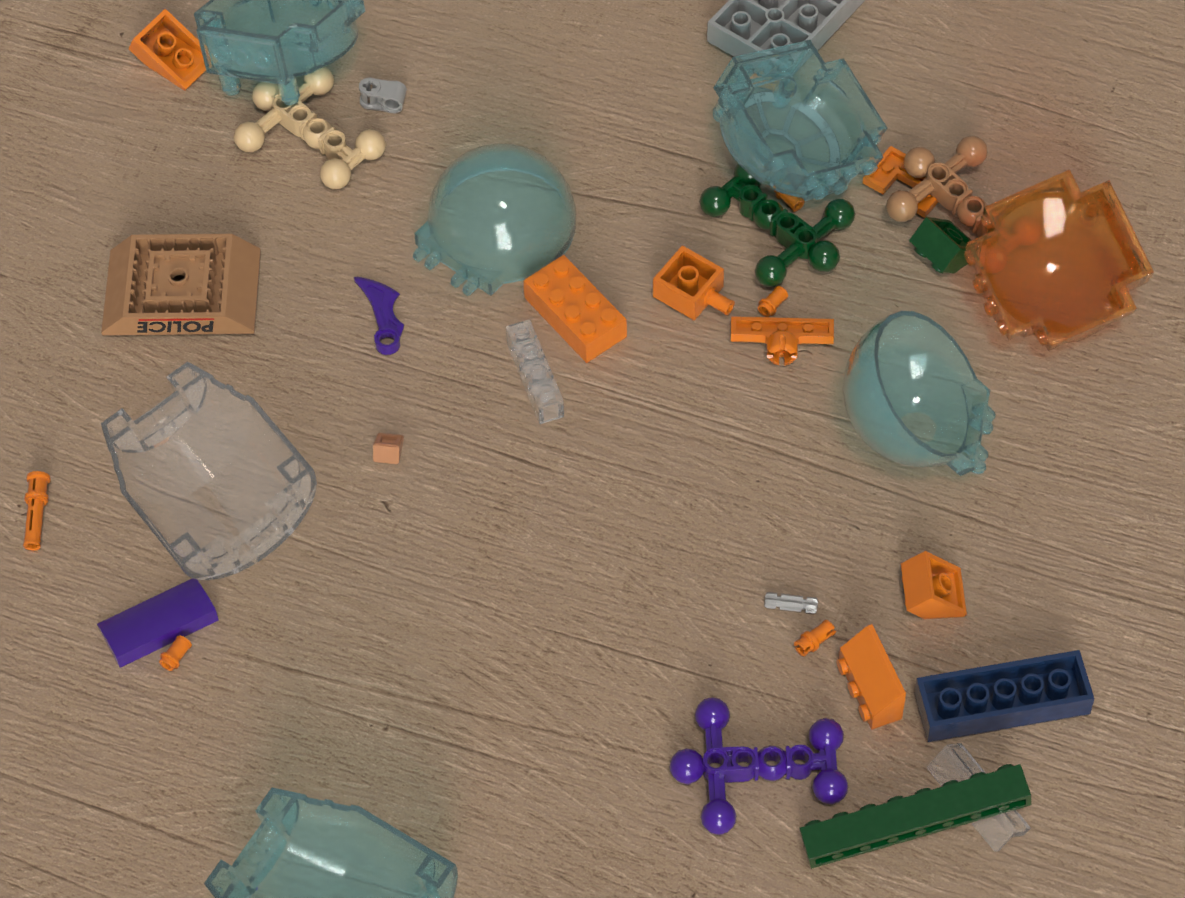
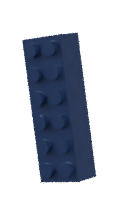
[914,650,1095,742]

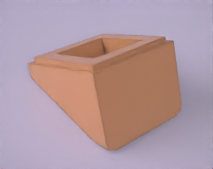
[373,433,404,464]

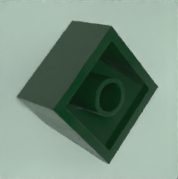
[909,217,980,274]

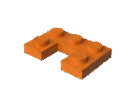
[863,146,940,218]

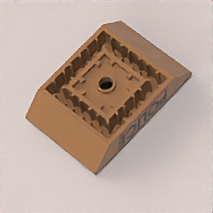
[101,234,261,335]

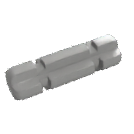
[764,592,818,613]

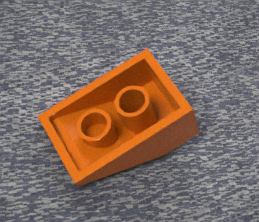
[129,9,218,91]

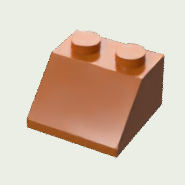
[901,551,967,619]

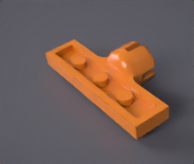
[731,316,834,366]

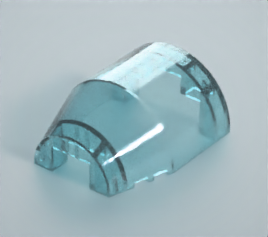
[204,788,458,898]

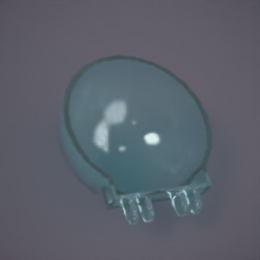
[412,143,576,296]
[843,311,996,476]

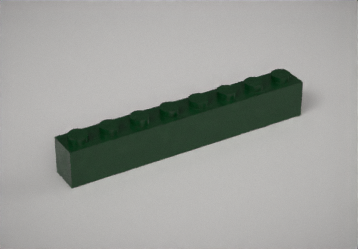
[800,764,1032,869]

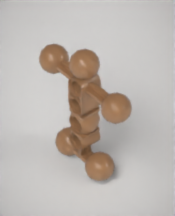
[886,136,1042,274]

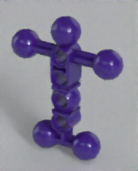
[669,697,848,835]

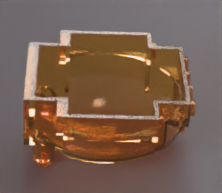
[963,169,1154,351]

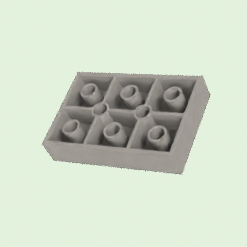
[707,0,865,85]

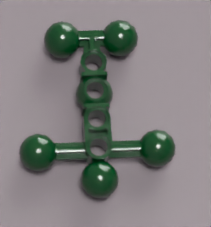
[699,158,856,287]

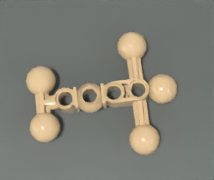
[234,65,386,189]

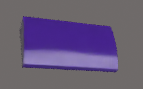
[97,577,219,668]

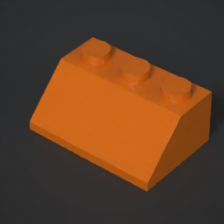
[836,624,906,730]

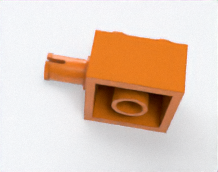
[653,245,735,321]

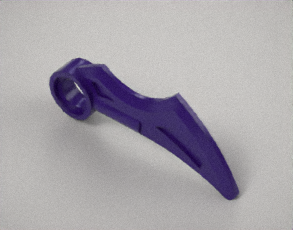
[354,277,404,355]

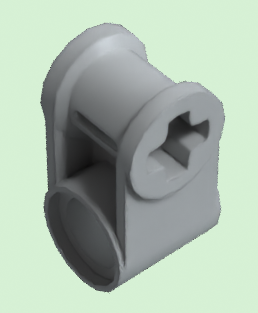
[359,78,407,113]

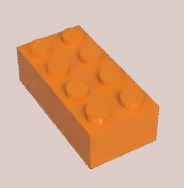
[523,255,627,363]

